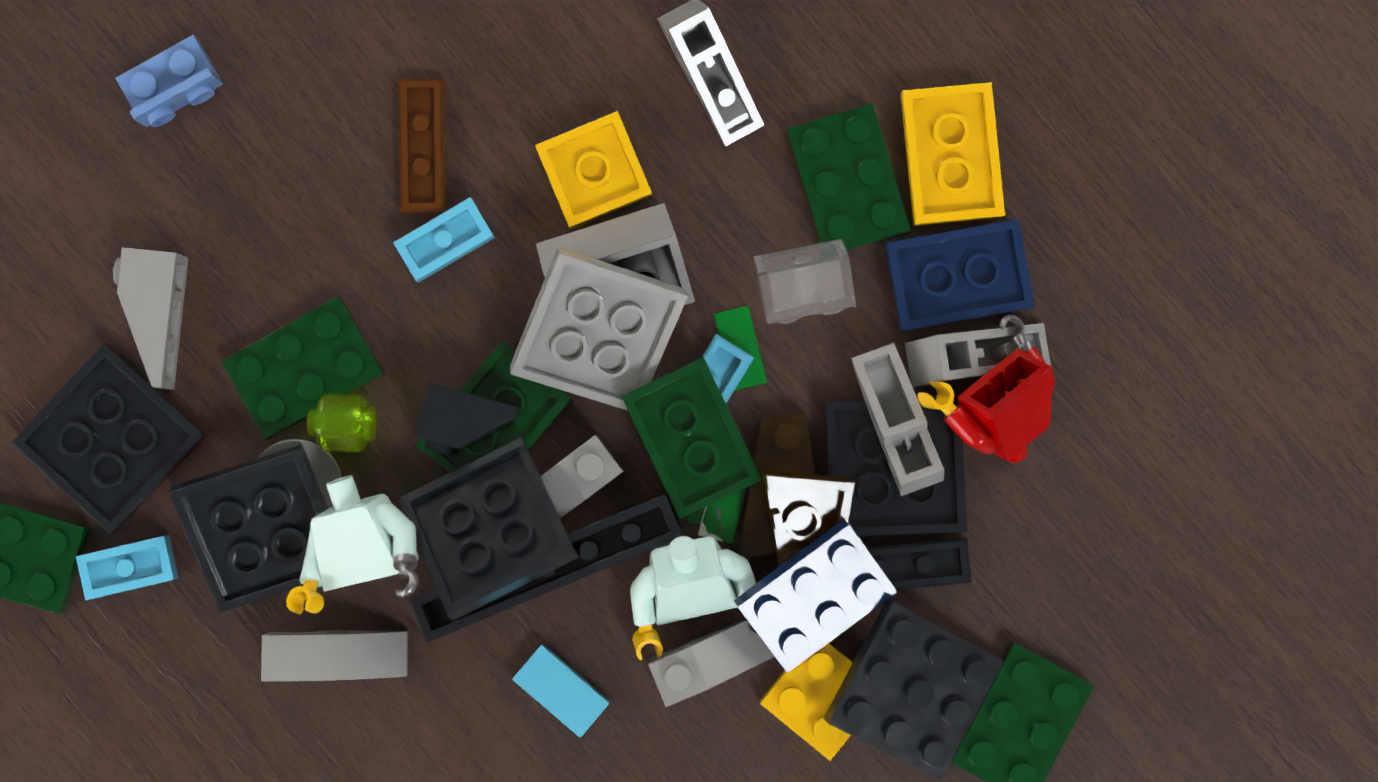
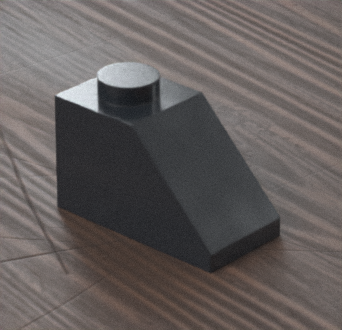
[415,383,523,455]

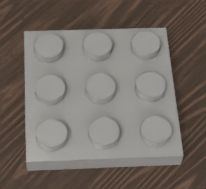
[509,247,688,410]

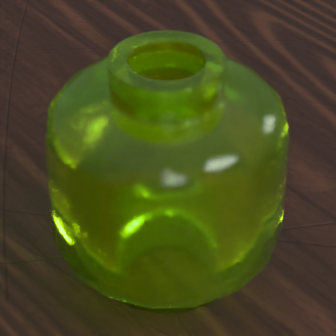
[307,394,377,453]

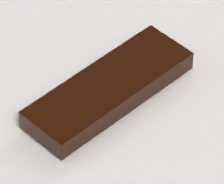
[398,78,447,214]

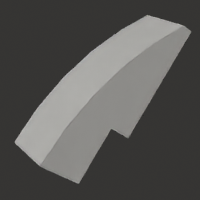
[851,343,944,496]
[261,630,408,681]

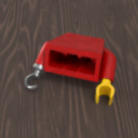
[917,315,1055,463]

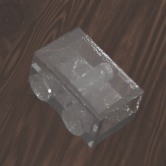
[753,239,856,324]

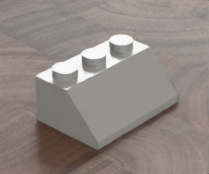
[536,203,695,305]

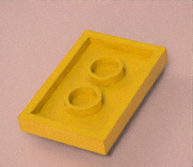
[900,82,1005,226]

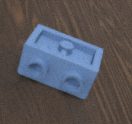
[115,35,223,127]

